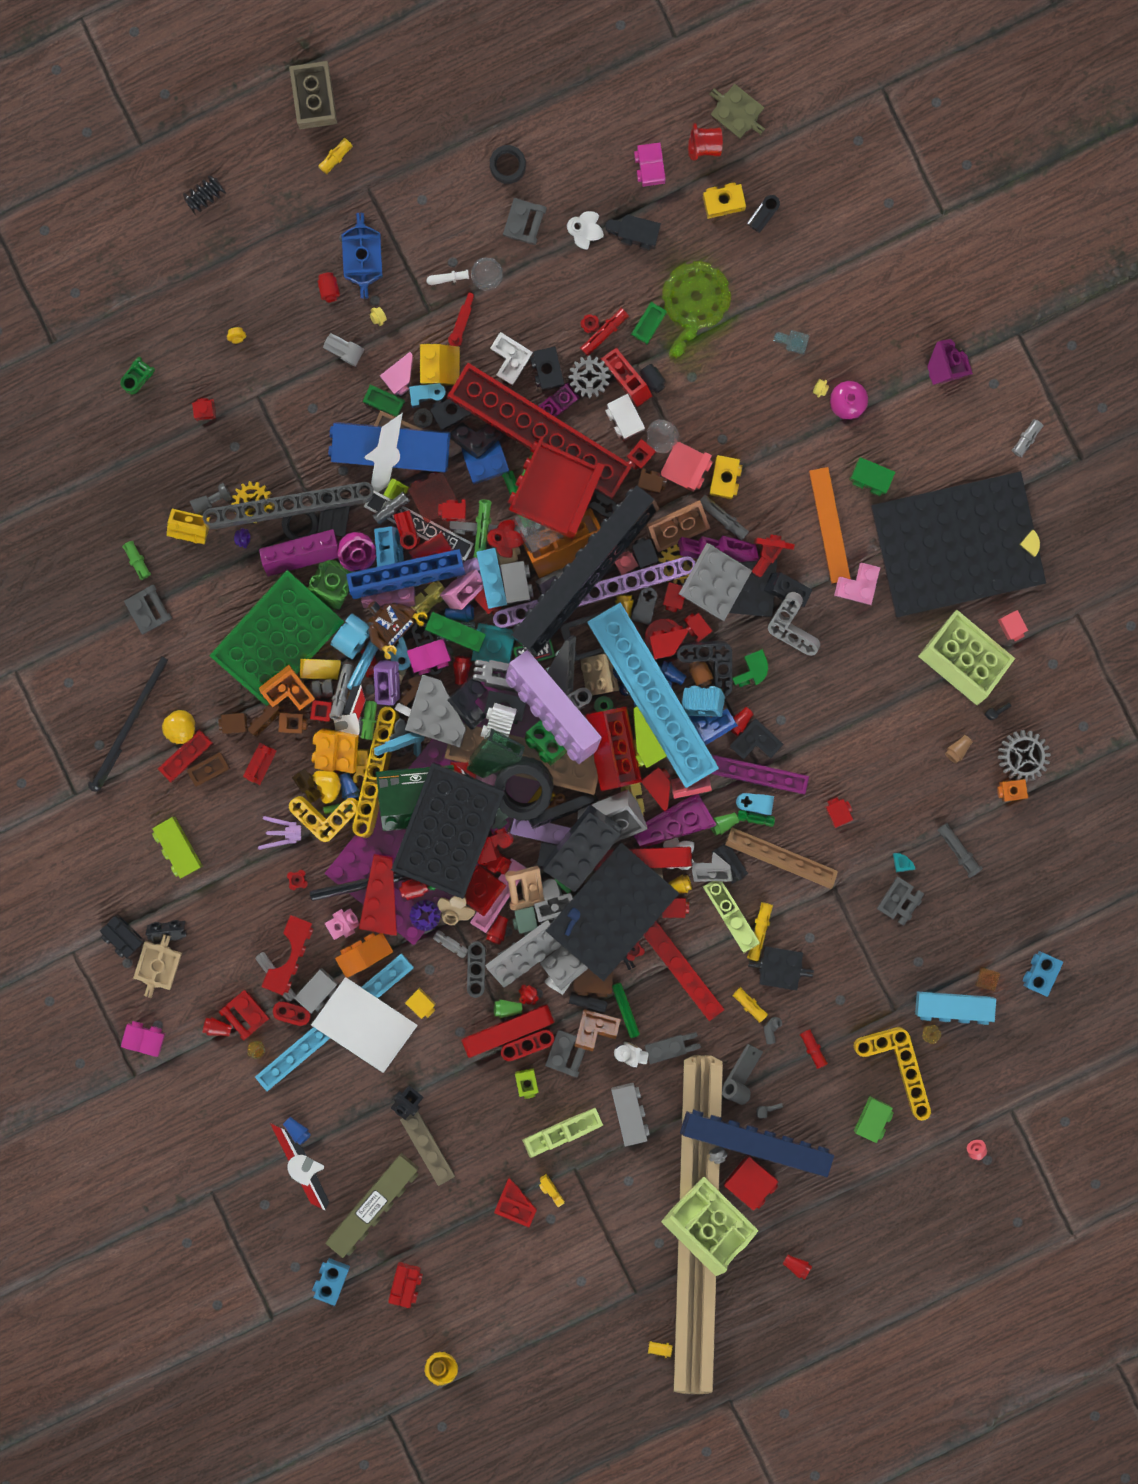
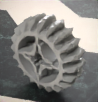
[998,730,1051,782]

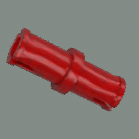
[799,1029,828,1069]

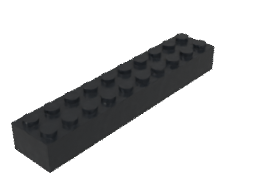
[512,485,659,657]

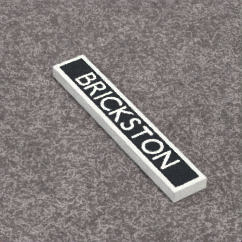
[364,490,474,561]

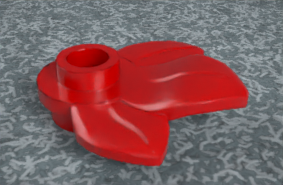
[487,520,525,558]

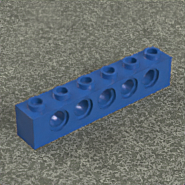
[346,549,466,599]

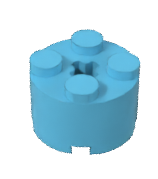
[330,613,370,660]

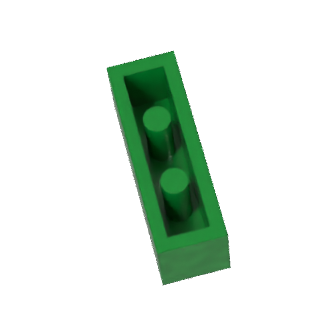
[425,612,486,653]

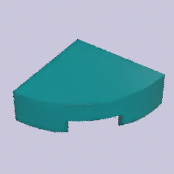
[893,853,915,872]

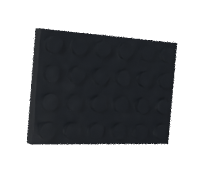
[391,762,505,899]
[545,843,679,981]

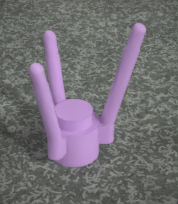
[258,816,301,850]

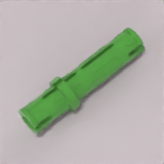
[474,500,492,558]

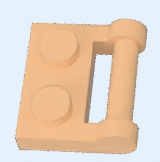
[505,866,544,910]

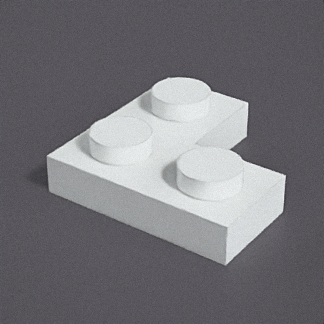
[490,332,533,386]

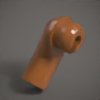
[545,793,566,810]

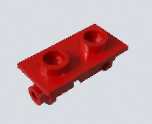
[243,743,277,785]

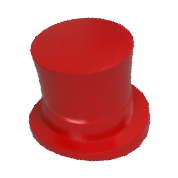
[688,123,723,161]

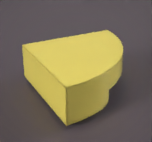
[1020,530,1040,557]

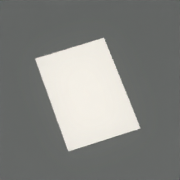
[311,977,417,1073]

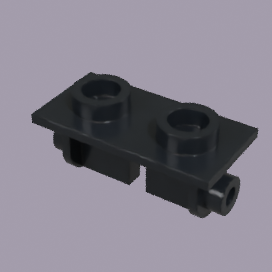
[712,843,748,884]
[145,920,187,943]

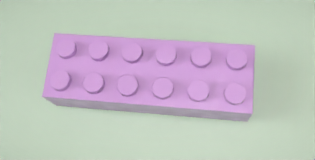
[505,650,602,764]

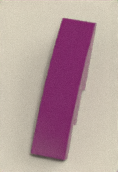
[678,535,759,562]

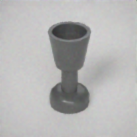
[190,483,233,515]

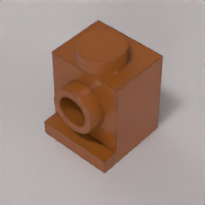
[278,713,308,734]

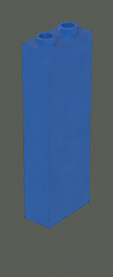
[328,422,451,472]

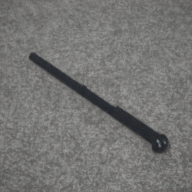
[88,656,168,792]

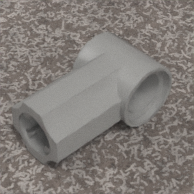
[323,333,365,367]

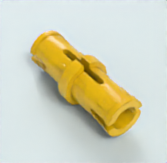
[318,138,353,174]
[732,987,768,1023]

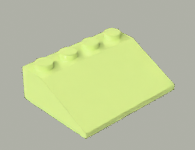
[918,610,1015,705]

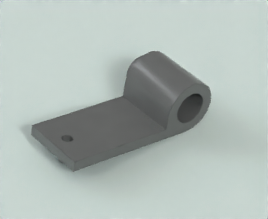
[722,1044,763,1105]

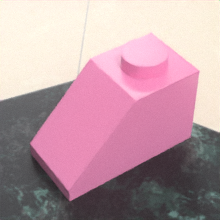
[380,352,414,396]
[440,569,484,610]

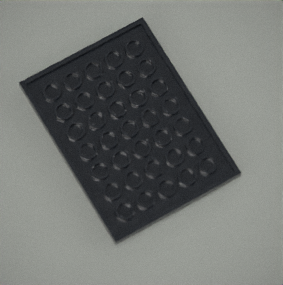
[871,471,1046,618]

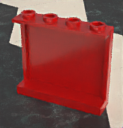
[508,437,605,539]

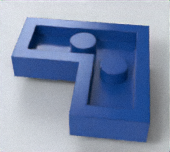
[688,709,738,745]

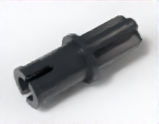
[568,992,607,1012]

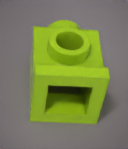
[515,1068,539,1099]

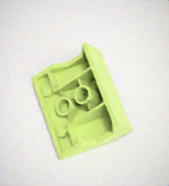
[661,1177,758,1276]

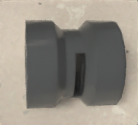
[312,679,334,700]

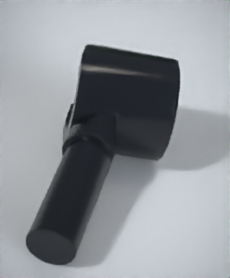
[984,703,1012,720]

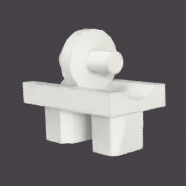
[614,1042,648,1067]

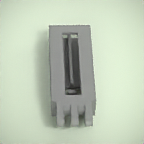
[473,660,518,693]

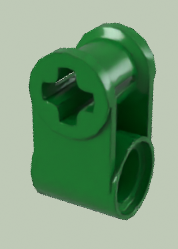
[120,357,155,394]

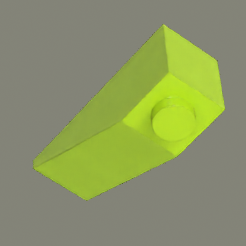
[633,707,667,768]

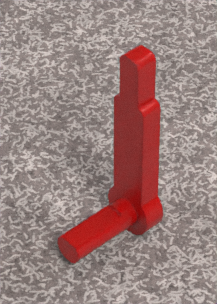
[448,293,474,347]

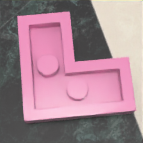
[834,563,880,605]

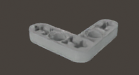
[768,592,820,656]

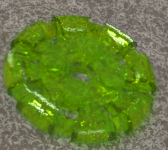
[662,261,731,330]

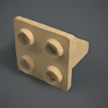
[581,654,619,696]

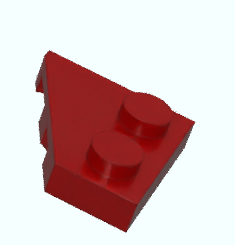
[494,1178,537,1228]

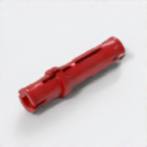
[580,308,629,357]

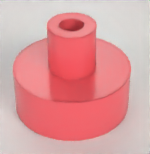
[967,1140,987,1160]

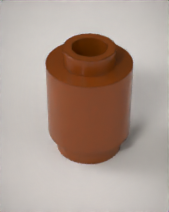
[689,661,714,688]

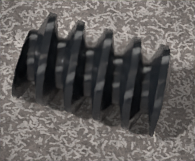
[183,175,226,215]

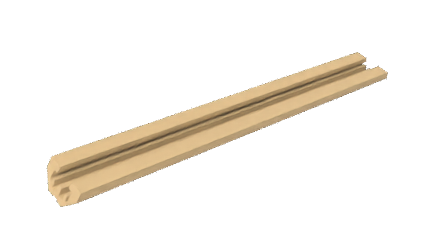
[674,1055,723,1394]

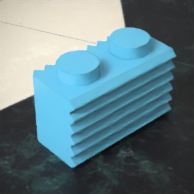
[681,686,725,717]

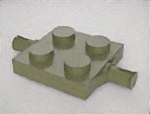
[709,84,765,139]

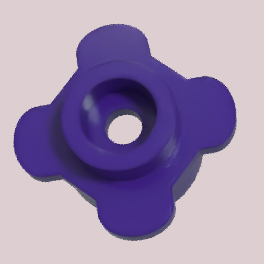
[234,528,250,548]

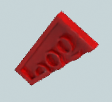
[359,854,397,936]

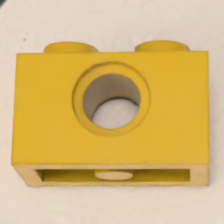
[703,183,746,219]
[709,455,743,499]

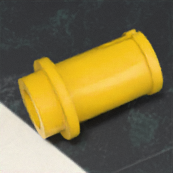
[648,1341,672,1358]

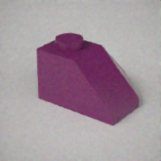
[927,339,973,385]

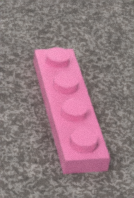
[470,858,526,933]

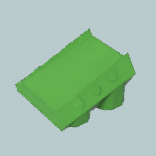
[308,560,354,610]

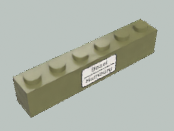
[325,1153,419,1258]

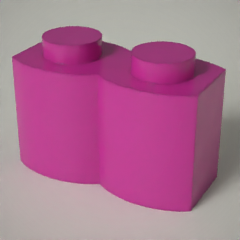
[634,143,665,187]
[407,639,452,675]
[121,1021,166,1057]

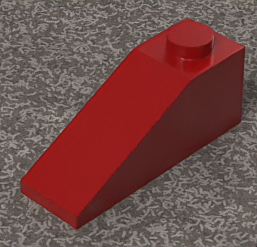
[601,348,652,407]

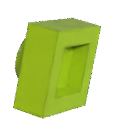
[383,478,409,500]

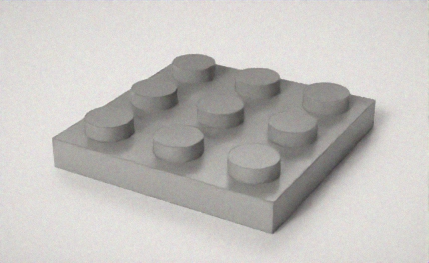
[679,543,752,621]

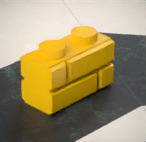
[166,509,210,544]

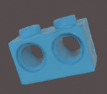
[374,526,404,567]
[1023,951,1063,997]
[312,1258,350,1306]

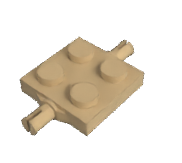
[133,934,182,998]

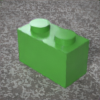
[854,1096,894,1143]

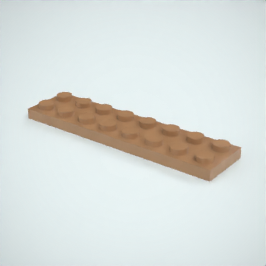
[445,723,598,795]

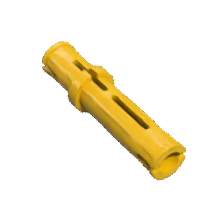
[747,902,773,961]

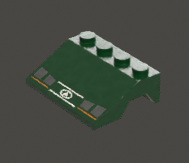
[376,765,454,831]

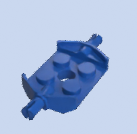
[342,213,383,299]

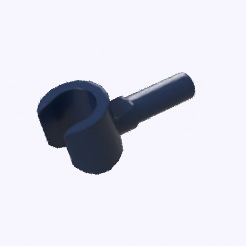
[565,908,580,936]

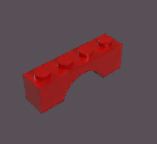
[261,915,314,996]

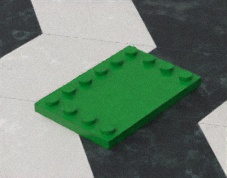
[209,570,345,706]

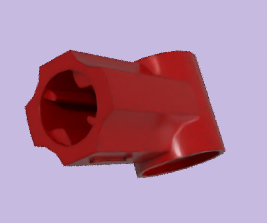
[394,510,420,549]

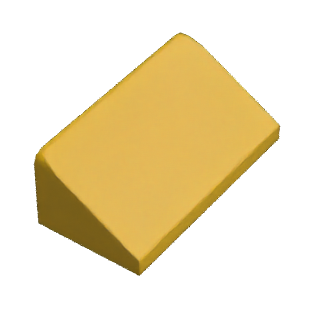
[300,659,341,680]

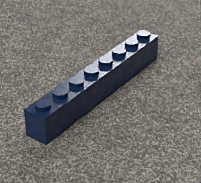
[680,1109,834,1177]

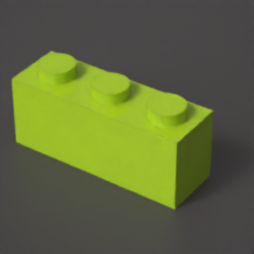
[152,817,203,879]

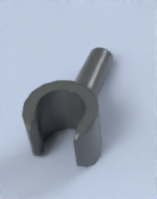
[756,1103,783,1118]

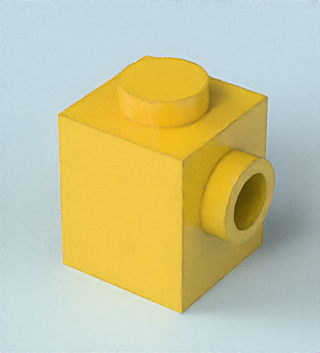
[405,987,436,1019]

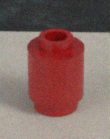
[317,272,340,303]
[399,879,429,901]

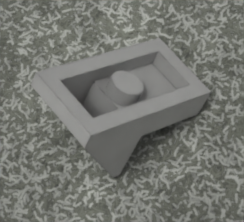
[692,852,732,882]

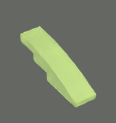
[522,1108,603,1158]

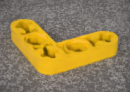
[289,796,358,842]

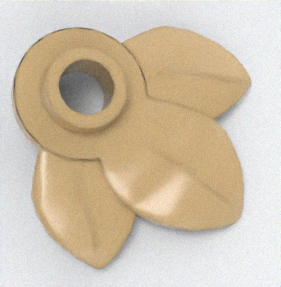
[437,896,476,925]

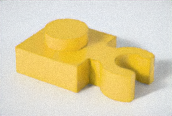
[353,749,369,783]
[539,1174,565,1207]

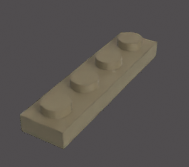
[400,1111,455,1186]

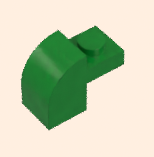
[732,650,768,687]

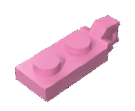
[361,586,415,608]

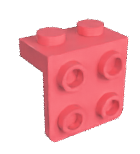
[661,442,713,492]

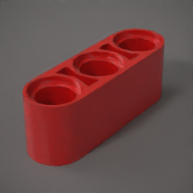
[501,1028,554,1061]

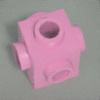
[325,908,360,940]

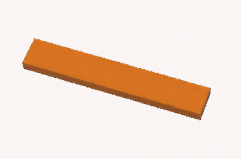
[809,467,851,584]

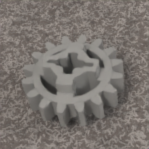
[569,356,610,398]

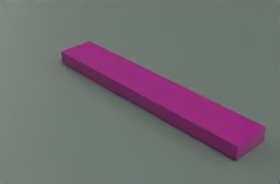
[711,754,809,795]

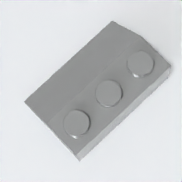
[578,789,647,843]

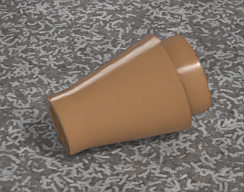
[945,735,973,764]

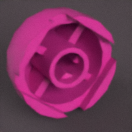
[830,381,868,420]
[337,532,376,572]

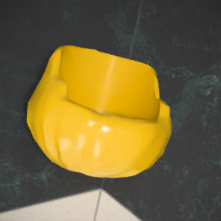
[162,710,195,744]
[312,770,341,804]
[424,1352,458,1386]

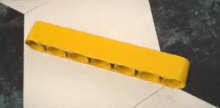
[353,707,400,838]

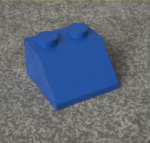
[461,441,509,485]

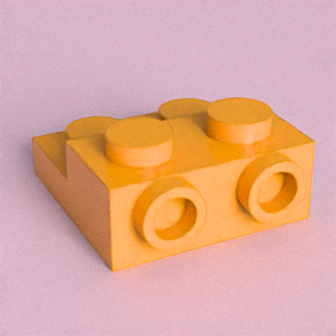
[312,728,359,774]

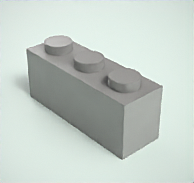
[611,1083,650,1146]

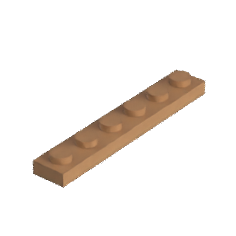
[725,827,838,889]

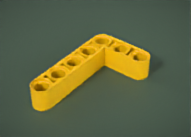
[853,1027,931,1120]

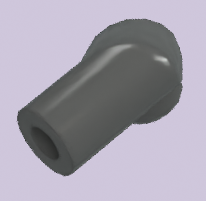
[764,1017,782,1044]

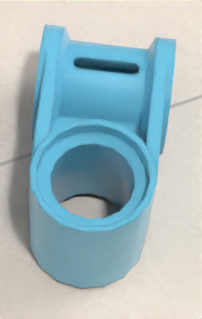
[736,793,774,815]

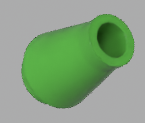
[711,812,739,836]
[494,999,522,1018]

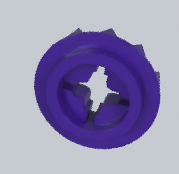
[410,900,441,931]

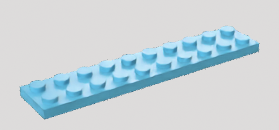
[587,602,719,788]

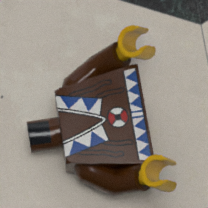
[367,601,428,659]

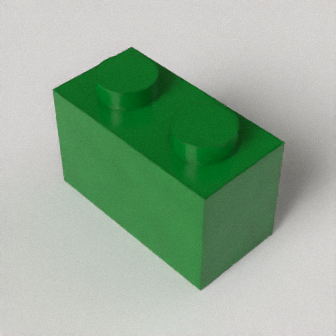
[849,457,895,496]

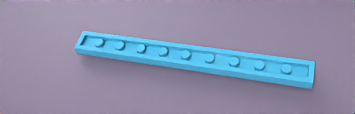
[255,953,414,1091]

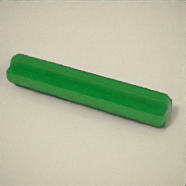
[612,983,640,1038]

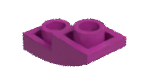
[538,383,579,417]

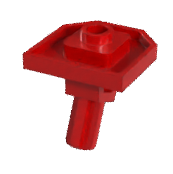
[752,534,795,577]

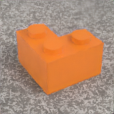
[259,665,315,710]
[335,932,393,978]

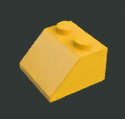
[420,344,460,386]

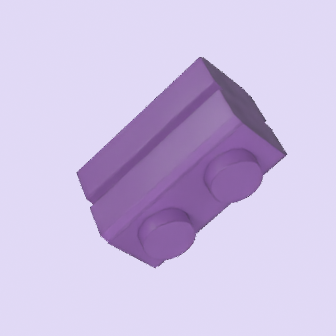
[374,660,400,705]

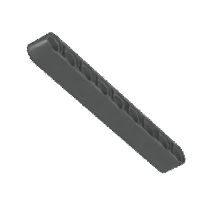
[203,482,373,529]

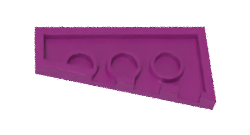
[634,794,717,848]

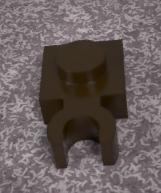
[292,768,322,803]

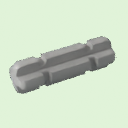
[433,931,468,958]

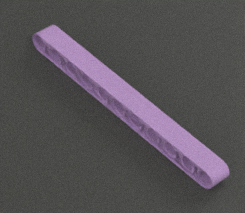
[493,557,696,628]

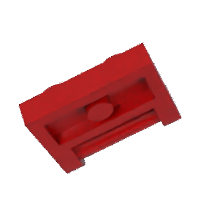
[219,989,270,1041]

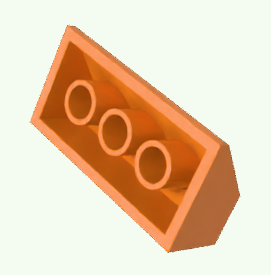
[523,508,601,579]

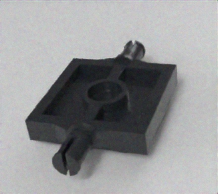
[748,946,814,991]

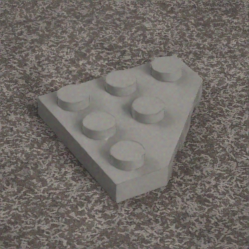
[405,675,466,747]

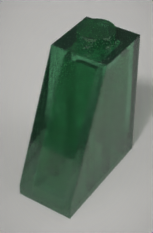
[466,728,525,778]

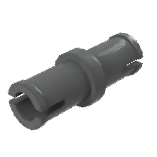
[373,492,410,525]

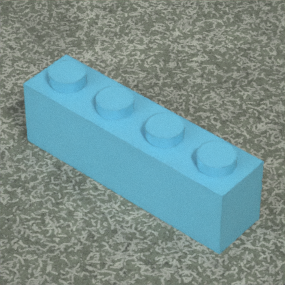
[915,991,996,1025]

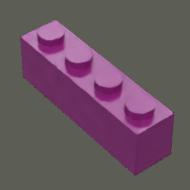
[259,529,339,576]

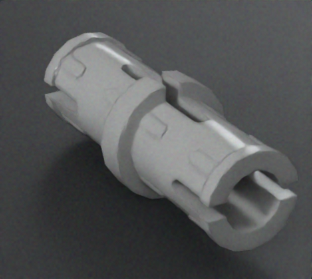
[1011,419,1044,457]

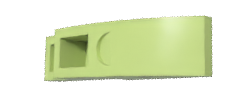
[703,881,760,953]

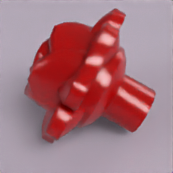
[518,984,539,1005]

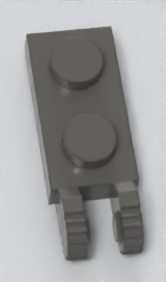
[645,1032,701,1064]

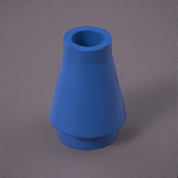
[445,604,474,622]
[659,661,686,685]
[338,773,360,800]
[283,1117,311,1145]

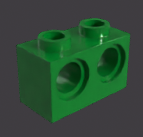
[525,720,567,766]

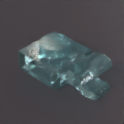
[773,330,810,355]

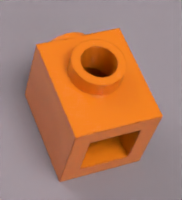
[997,779,1028,802]

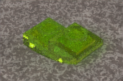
[668,322,699,358]

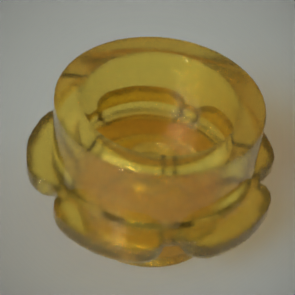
[922,1025,941,1044]
[247,1041,265,1059]

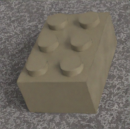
[289,61,338,129]

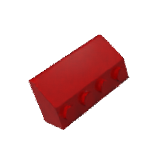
[585,707,642,791]

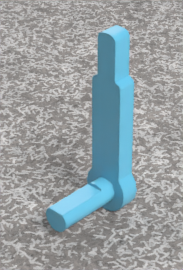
[374,732,424,757]

